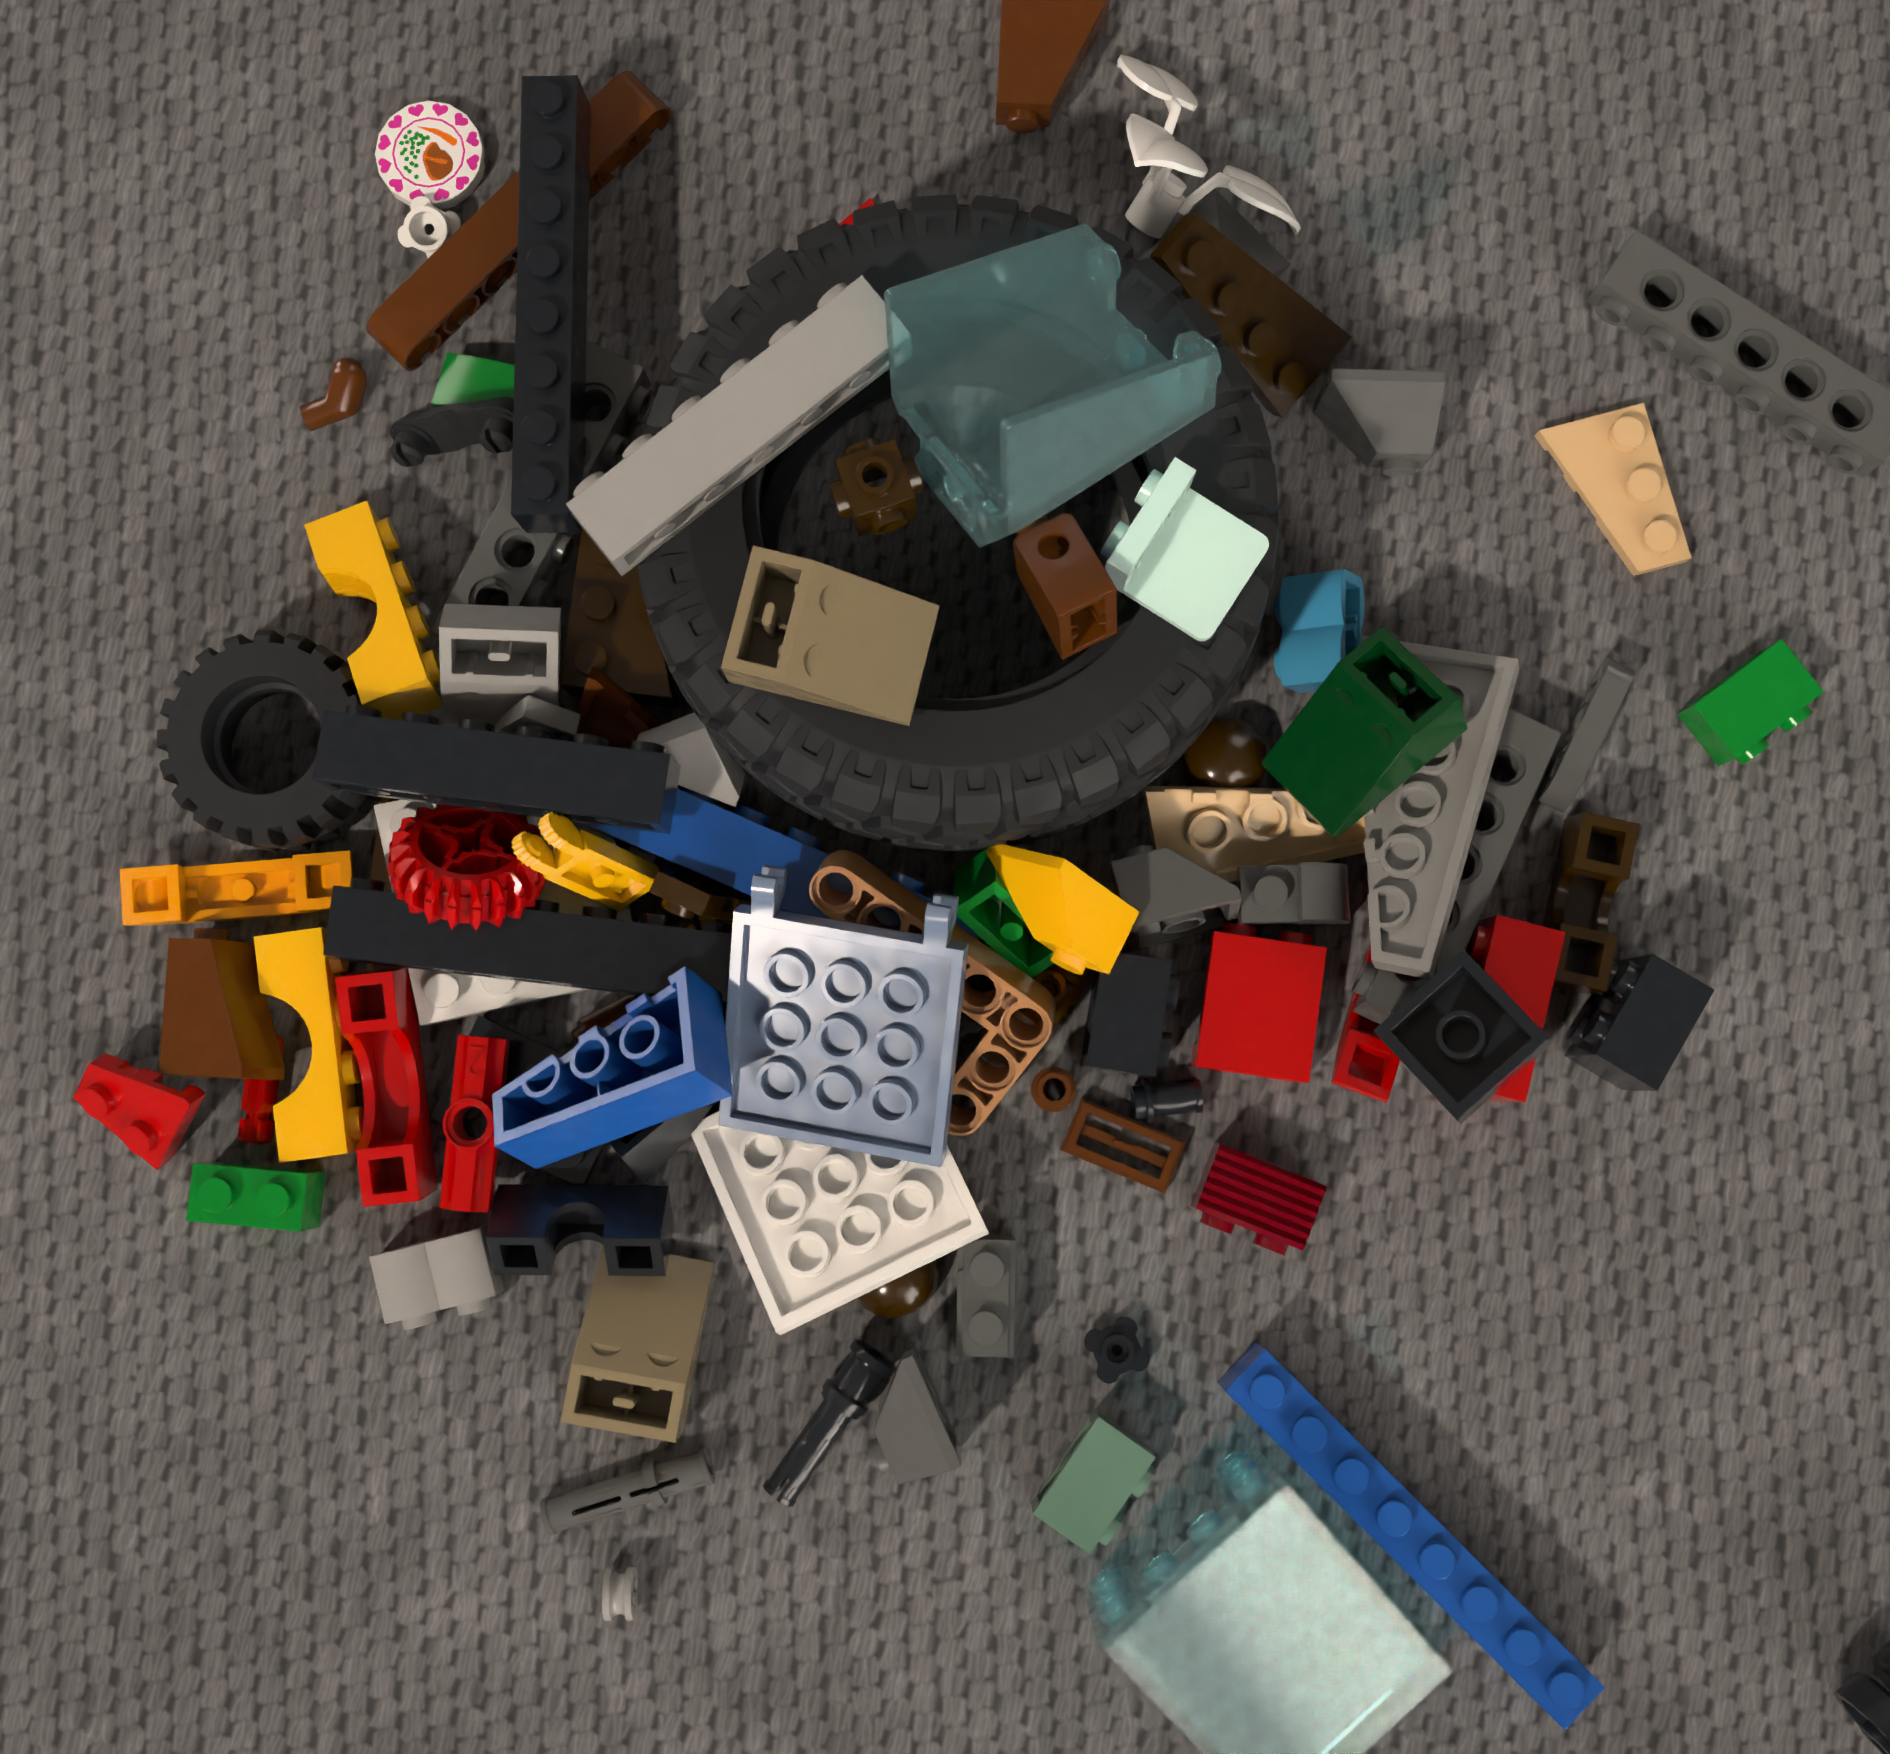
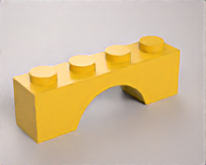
[304,501,442,720]
[254,927,364,1163]

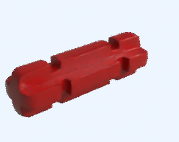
[237,1035,284,1144]

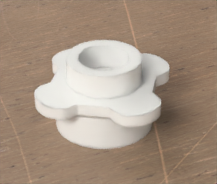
[398,196,461,258]

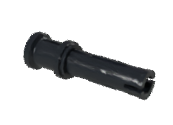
[763,1338,896,1507]

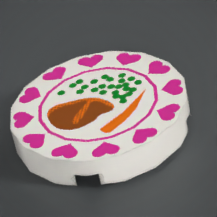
[375,101,485,210]

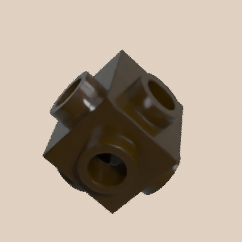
[829,438,924,537]

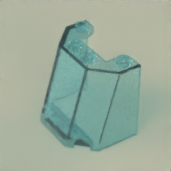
[884,223,1221,548]

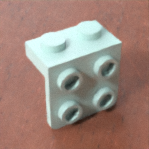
[1100,457,1269,641]

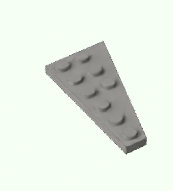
[1362,635,1520,980]

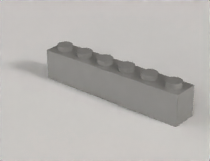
[566,275,910,576]

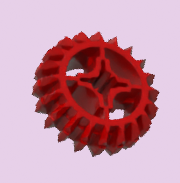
[388,804,547,931]

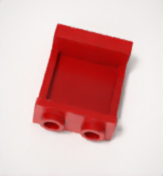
[1190,923,1327,1083]

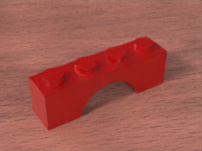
[335,967,438,1207]

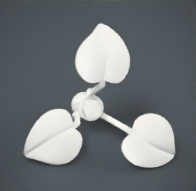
[1117,55,1301,239]

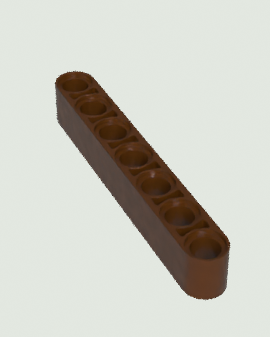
[366,71,671,371]

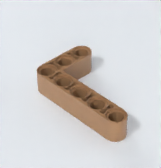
[809,850,1056,1136]

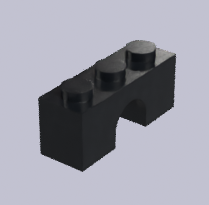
[486,1184,674,1276]

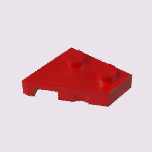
[73,1053,206,1170]

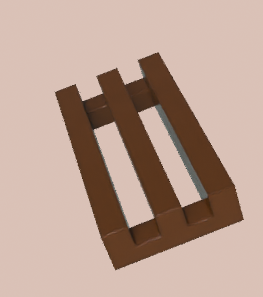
[1060,1098,1186,1194]

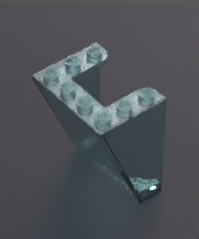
[1086,1445,1453,1754]

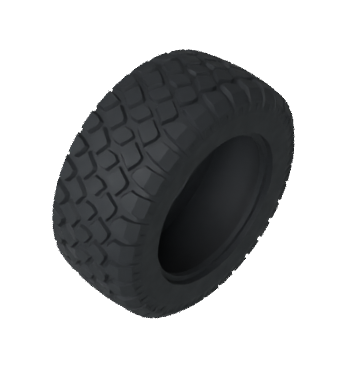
[637,194,1279,851]

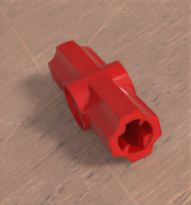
[439,1035,510,1212]

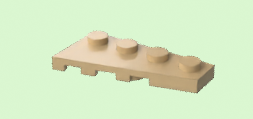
[1143,786,1366,882]

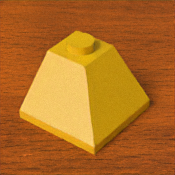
[986,844,1139,975]

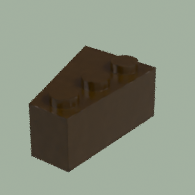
[560,528,679,709]

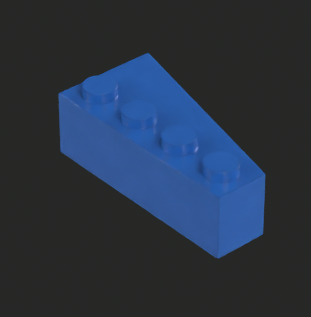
[492,966,733,1169]

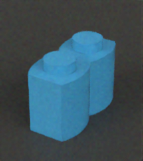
[1274,569,1365,693]

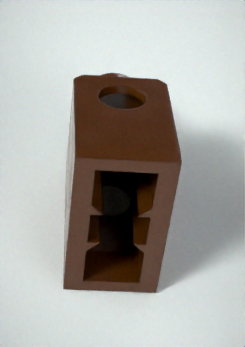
[1009,500,1117,660]

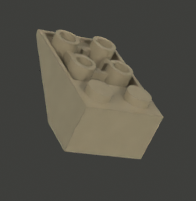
[721,545,940,726]
[560,1246,715,1443]

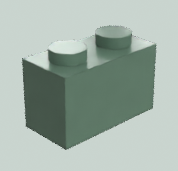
[1031,1409,1156,1554]

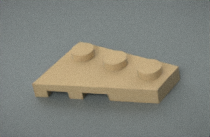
[1534,403,1691,576]

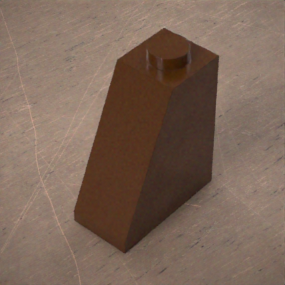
[996,0,1110,133]
[158,928,285,1080]

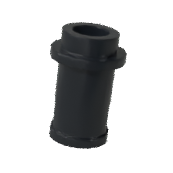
[1130,1076,1203,1124]

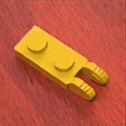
[511,812,659,911]

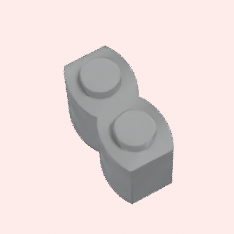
[369,1225,505,1330]

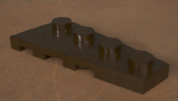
[1150,214,1352,417]

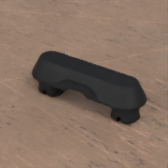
[389,397,514,467]

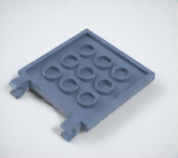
[718,864,969,1167]

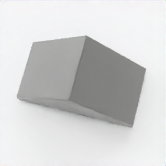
[637,712,745,807]

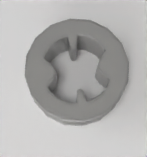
[602,1566,638,1621]

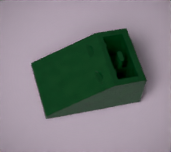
[1261,626,1467,840]

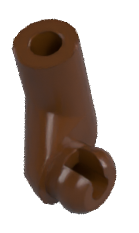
[300,357,367,431]

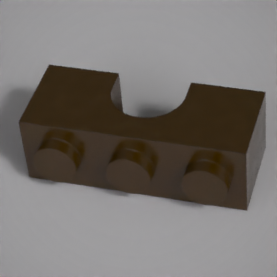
[1543,812,1640,994]

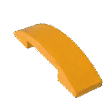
[120,850,354,926]

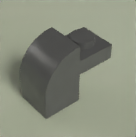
[1237,862,1350,926]

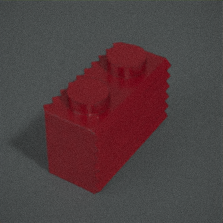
[1190,1143,1327,1256]

